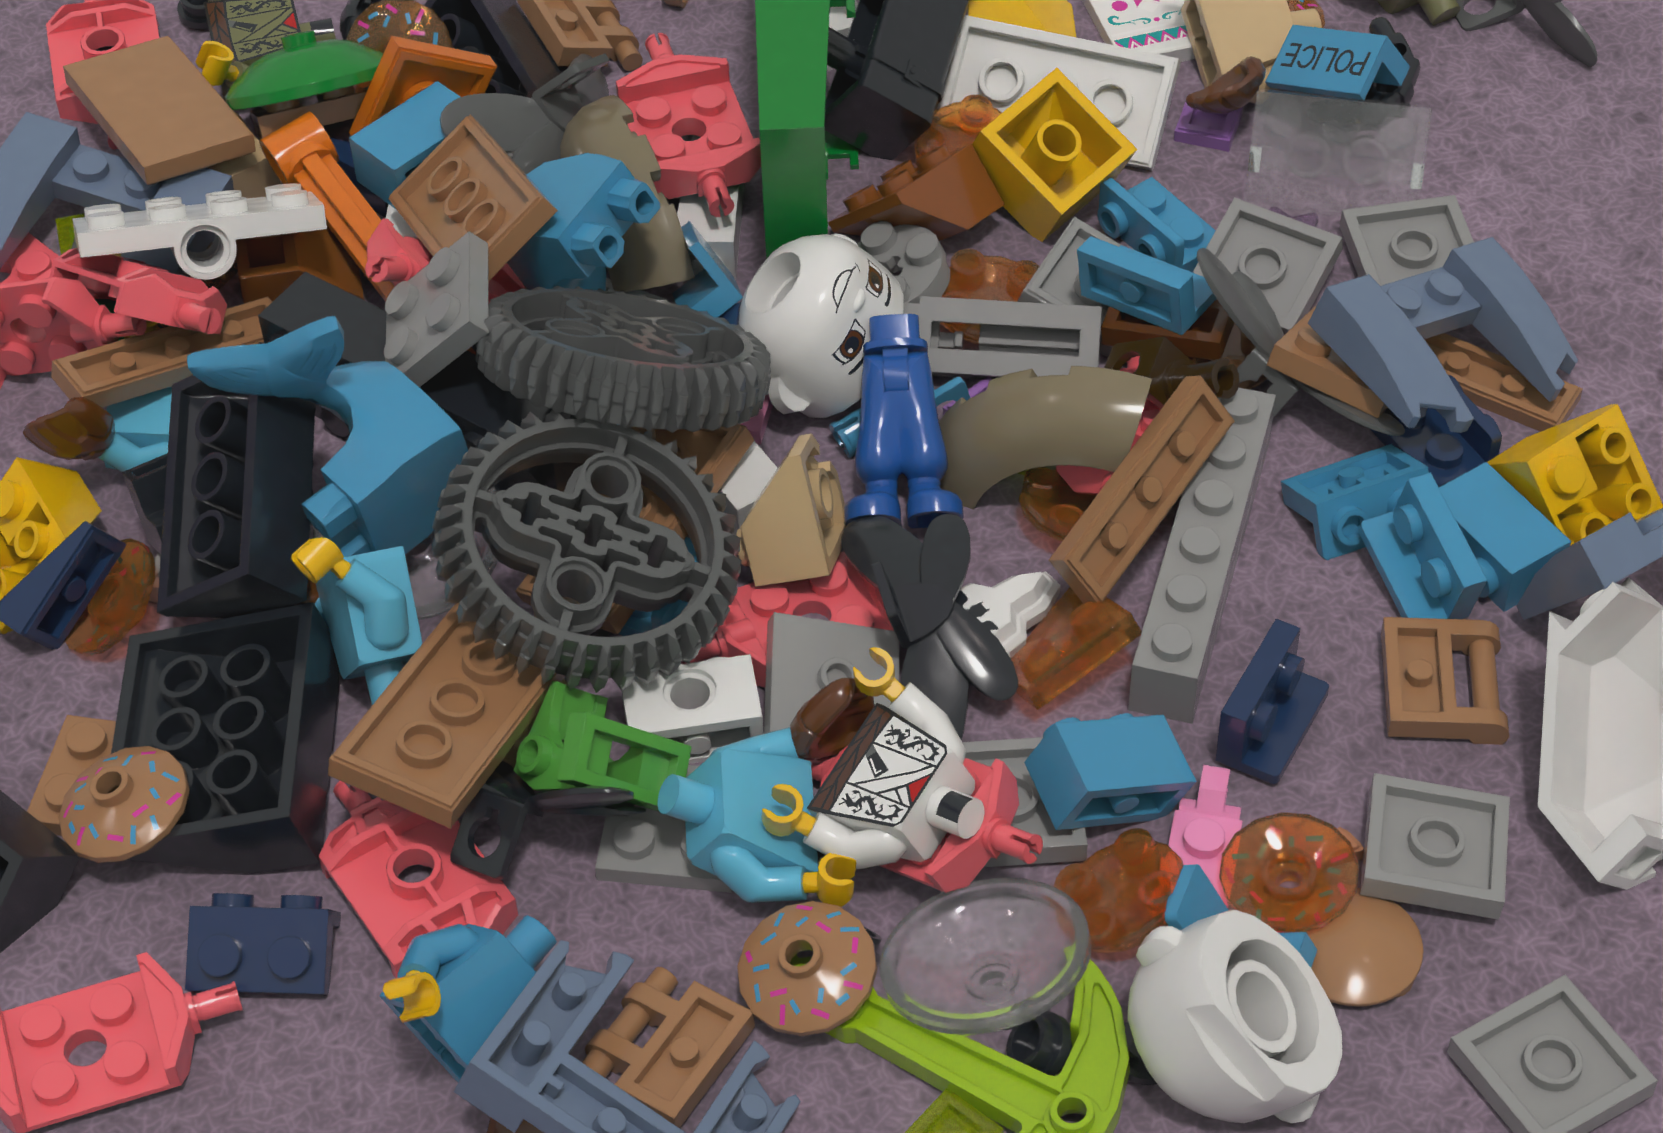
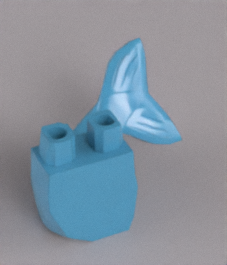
[507,153,660,425]
[187,316,468,557]

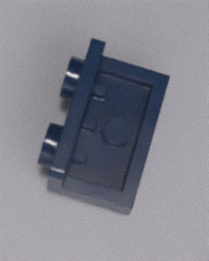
[185,893,341,995]

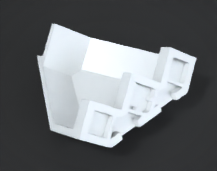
[1538,577,1663,890]

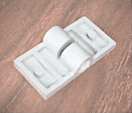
[72,183,327,280]

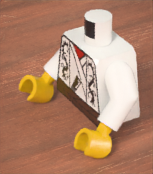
[761,647,985,869]

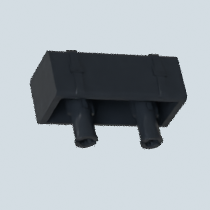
[825,0,970,160]

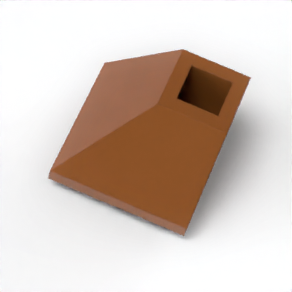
[828,143,1005,241]
[236,224,364,304]

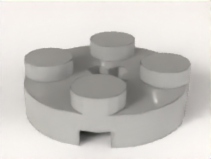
[857,221,950,303]

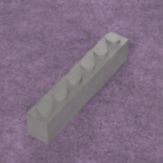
[1128,387,1276,724]

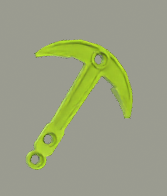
[790,948,1130,1133]

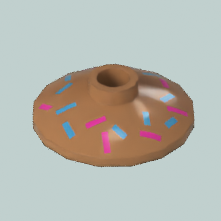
[58,746,190,863]
[737,901,878,1037]

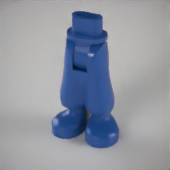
[844,314,964,528]

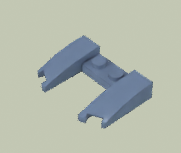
[0,112,234,276]
[1308,237,1578,433]
[1516,508,1663,620]
[453,940,801,1133]

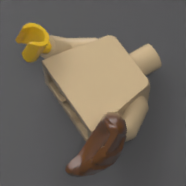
[1181,0,1322,114]

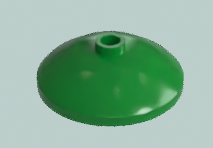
[225,30,383,110]

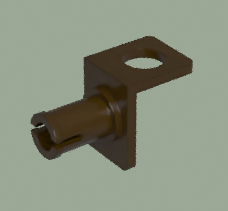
[1104,336,1240,409]

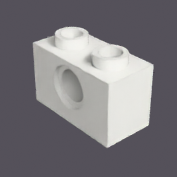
[622,654,764,764]

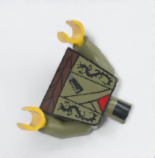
[196,0,336,102]

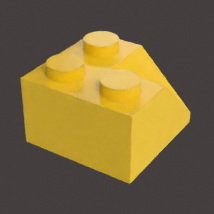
[972,68,1138,242]

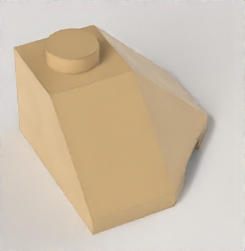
[736,433,846,587]

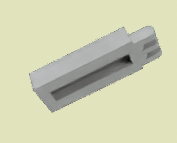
[903,296,1102,380]

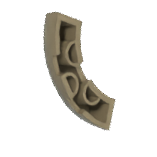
[560,95,695,291]
[939,366,1152,510]

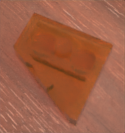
[1011,587,1142,710]

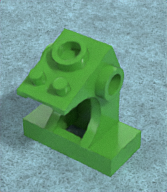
[513,681,692,812]

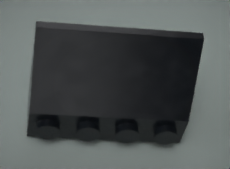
[111,602,340,873]

